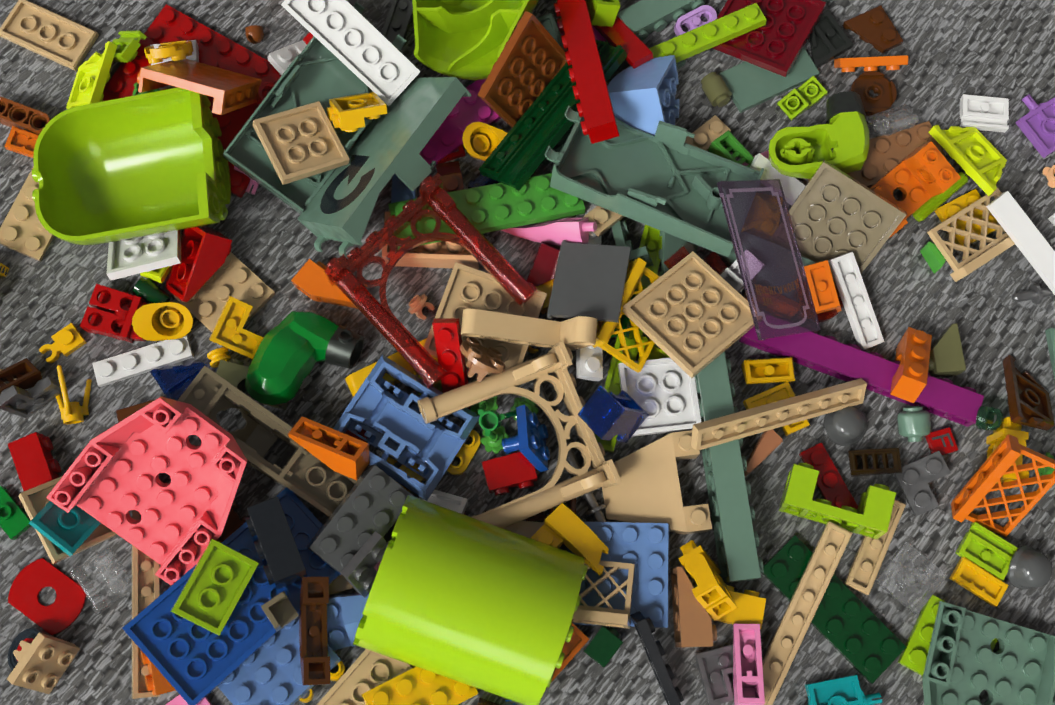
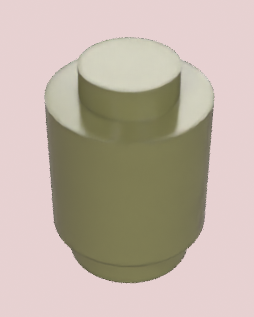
[701,72,732,107]

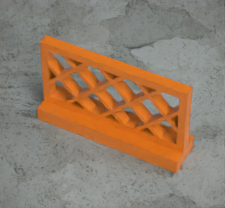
[951,434,1055,537]

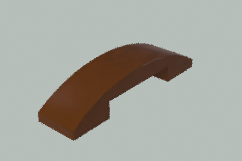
[299,577,330,686]

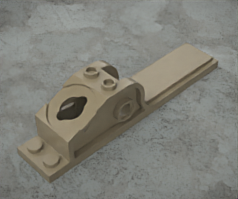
[177,366,397,542]

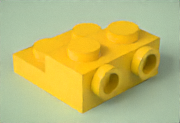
[327,92,387,132]

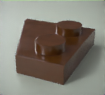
[842,5,903,53]

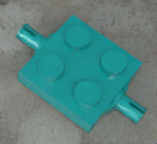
[805,675,882,705]

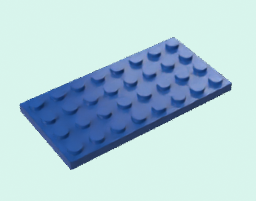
[122,488,341,705]

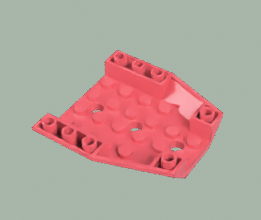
[46,397,248,586]

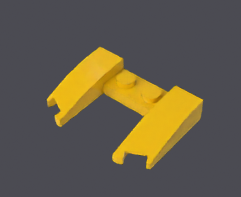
[531,503,609,575]

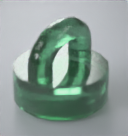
[976,405,1003,431]

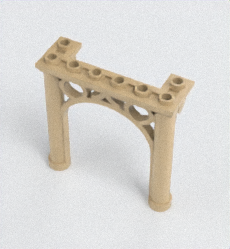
[417,341,622,528]

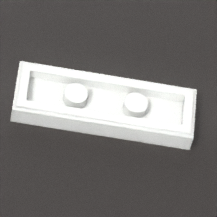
[750,153,806,206]

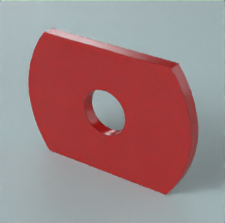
[8,558,87,635]

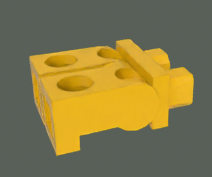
[986,417,1029,489]
[678,540,737,621]

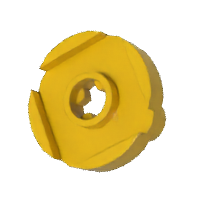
[144,41,193,64]

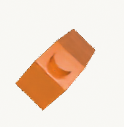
[288,416,370,481]

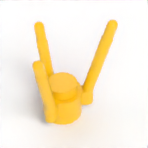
[56,365,92,425]

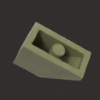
[928,323,966,377]

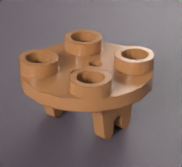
[459,337,505,382]

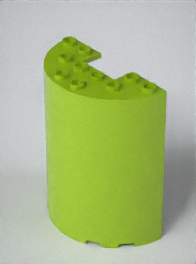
[353,495,588,705]

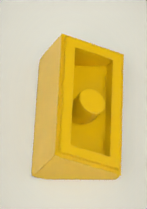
[741,357,795,384]

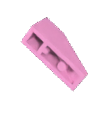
[733,624,765,705]

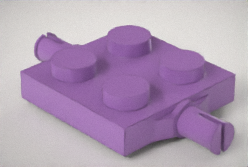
[1016,94,1055,158]

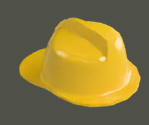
[462,121,508,161]
[132,302,193,341]

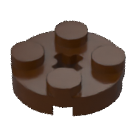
[849,71,897,116]

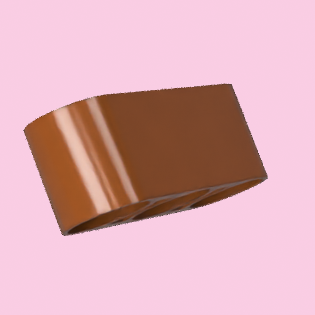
[0,97,51,135]

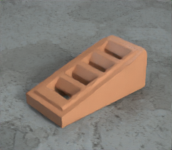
[744,429,783,476]

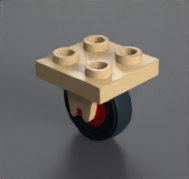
[7,628,80,694]

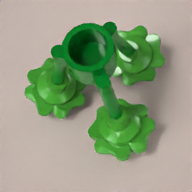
[471,396,539,454]

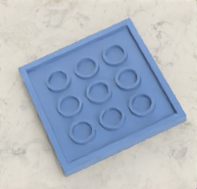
[567,522,669,628]
[217,613,341,705]

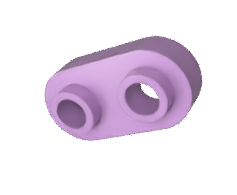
[674,5,717,36]

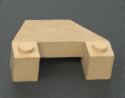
[602,430,712,535]

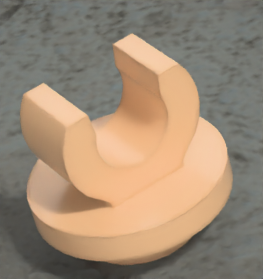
[408,294,435,320]

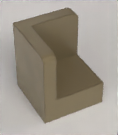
[261,591,299,632]

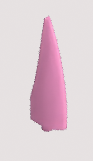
[501,217,597,246]

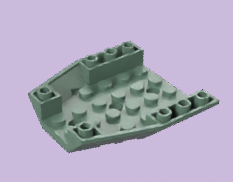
[922,601,1055,705]

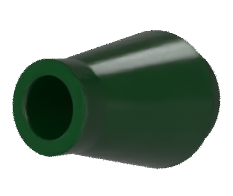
[132,277,171,303]

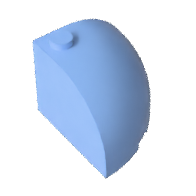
[607,55,680,136]

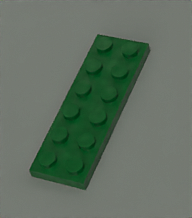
[762,535,906,684]

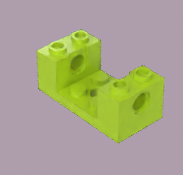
[778,462,896,539]

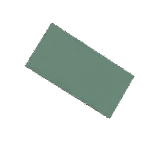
[719,47,820,113]

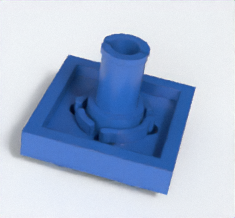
[502,405,550,472]

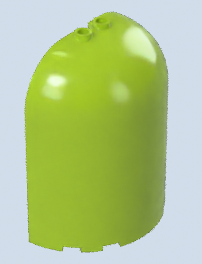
[32,87,231,245]

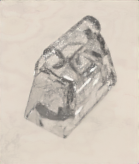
[868,104,919,137]

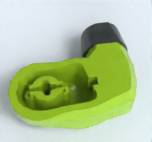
[769,91,869,179]

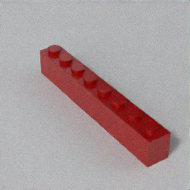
[554,0,619,144]

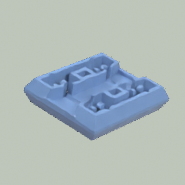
[333,355,480,501]

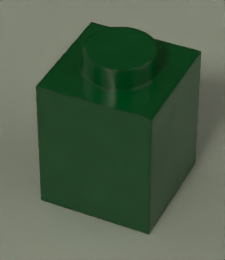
[583,626,623,668]

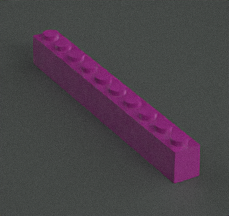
[739,310,984,427]

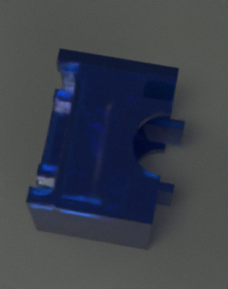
[578,385,649,443]

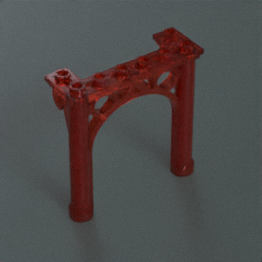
[324,173,538,389]

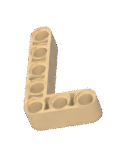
[461,308,598,351]

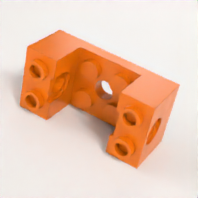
[869,141,961,238]

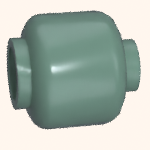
[897,406,931,442]

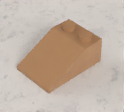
[671,567,717,647]

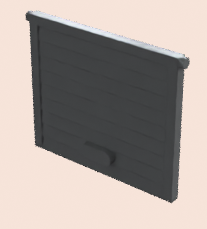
[547,240,631,323]

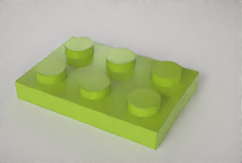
[170,539,259,636]

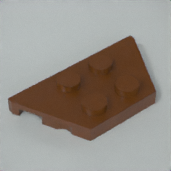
[1003,355,1055,431]

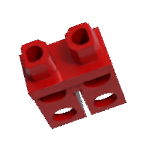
[80,283,148,343]

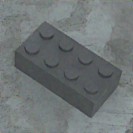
[306,465,413,576]

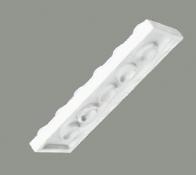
[281,0,421,106]

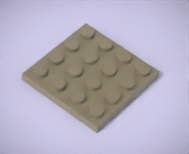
[769,160,907,282]

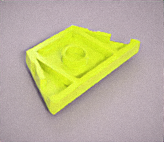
[66,41,117,109]
[928,125,1007,196]

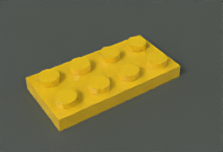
[362,667,479,705]

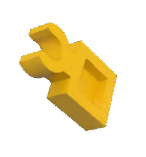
[39,323,87,364]

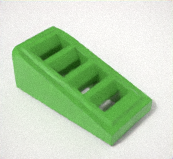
[708,130,754,168]

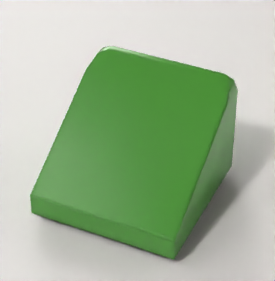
[920,241,946,274]

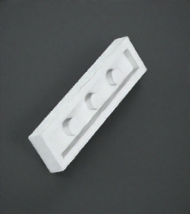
[828,252,885,350]
[92,335,194,387]

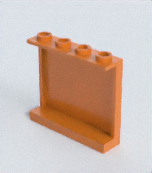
[137,59,261,115]

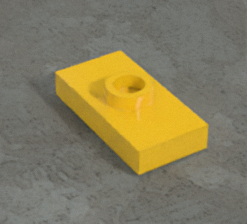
[949,557,1009,607]

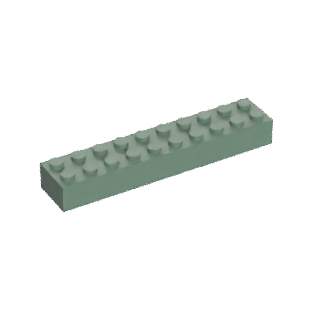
[695,351,763,583]

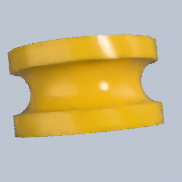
[207,347,232,368]

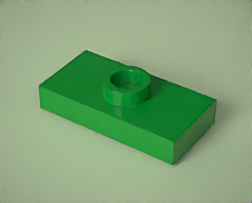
[0,486,31,540]

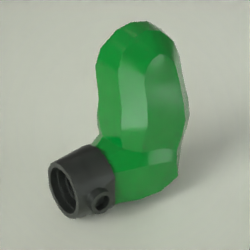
[245,311,364,405]

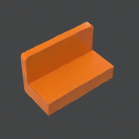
[804,260,842,314]

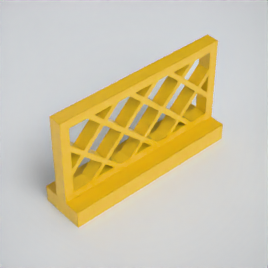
[593,257,660,373]

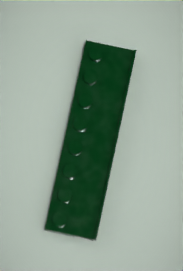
[478,39,627,191]

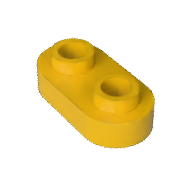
[447,429,481,475]

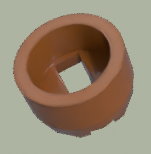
[245,25,264,44]

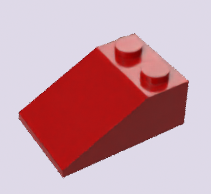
[165,226,232,302]

